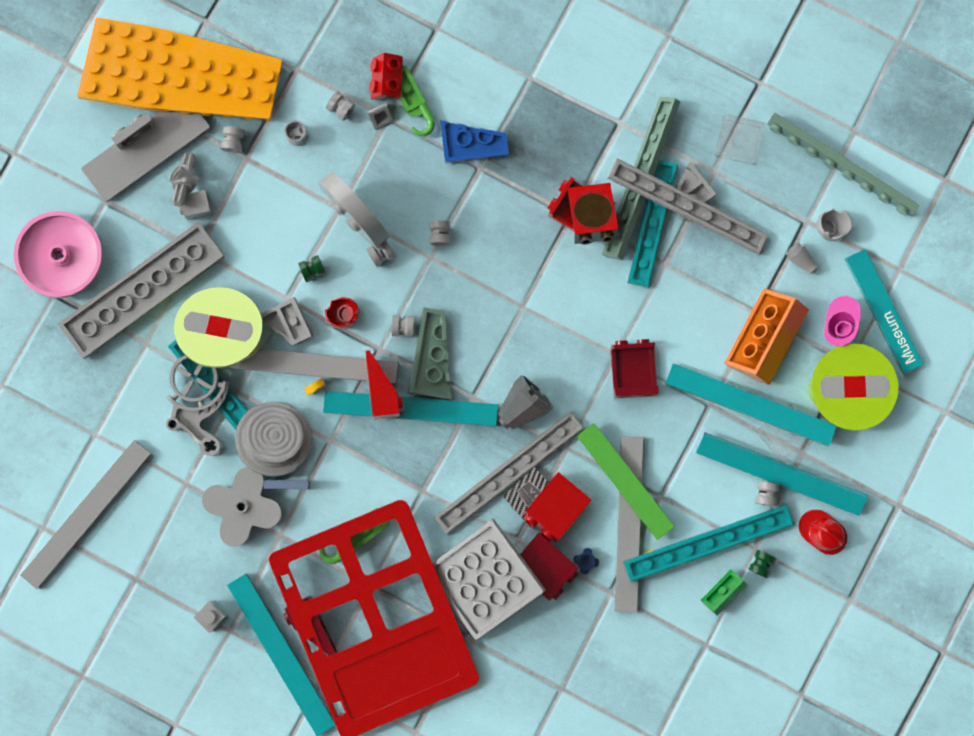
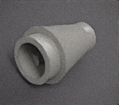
[786,242,818,274]

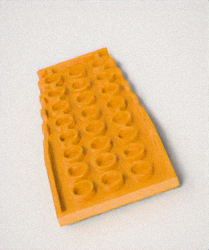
[77,17,282,122]

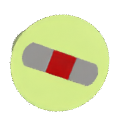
[174,287,262,368]

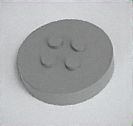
[318,171,390,249]

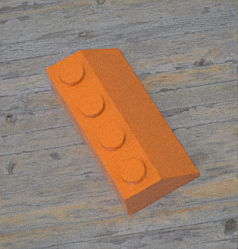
[724,288,809,385]

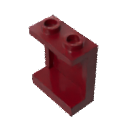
[610,339,659,399]
[520,533,578,601]

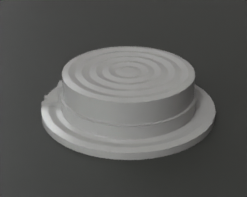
[235,402,312,477]

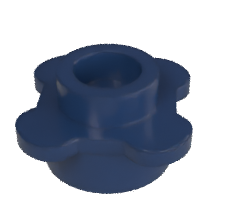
[573,548,599,574]

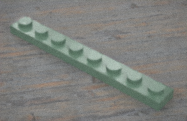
[602,97,680,260]
[767,113,920,216]

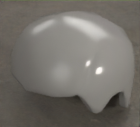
[817,208,853,242]

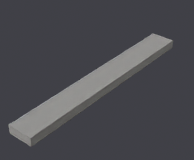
[607,158,769,255]
[225,349,398,384]
[434,411,584,534]
[615,437,643,612]
[20,440,151,589]

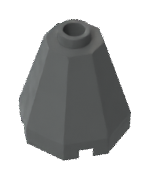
[498,376,554,429]

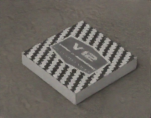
[502,467,549,529]

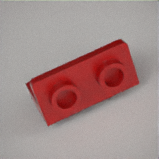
[369,52,403,101]

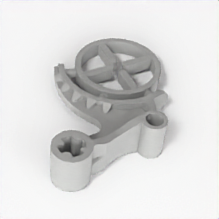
[166,355,229,456]

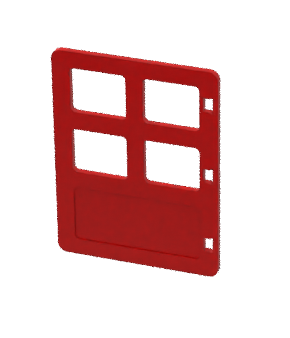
[269,500,479,736]

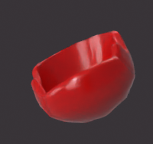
[325,297,360,330]

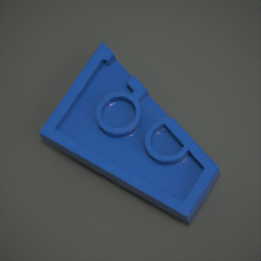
[440,120,509,163]

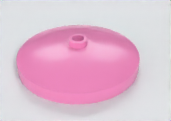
[14,211,103,298]

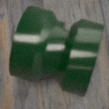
[298,255,326,283]
[748,550,777,579]

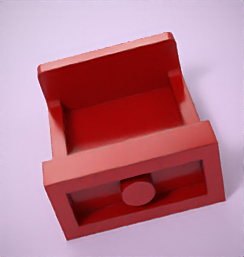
[547,177,616,231]
[523,472,592,542]

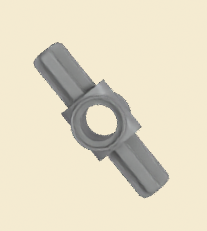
[170,153,199,207]

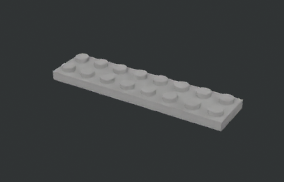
[58,222,225,359]

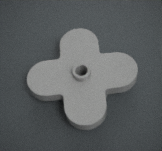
[202,467,282,547]

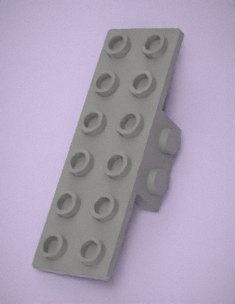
[81,111,210,202]

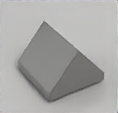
[367,103,394,129]

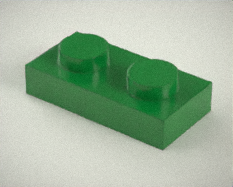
[701,569,748,616]

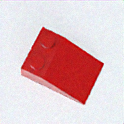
[365,350,404,420]

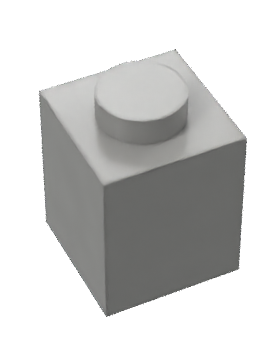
[178,190,213,220]
[193,601,228,633]

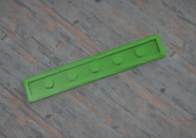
[576,423,675,540]

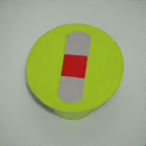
[808,343,898,430]

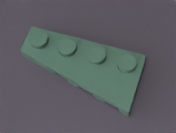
[408,307,452,400]

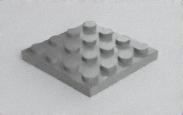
[433,518,545,640]

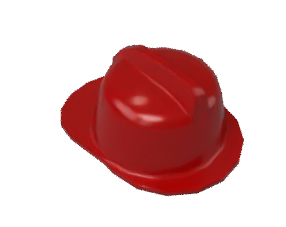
[799,509,847,555]

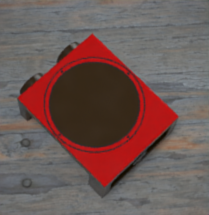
[567,183,618,245]

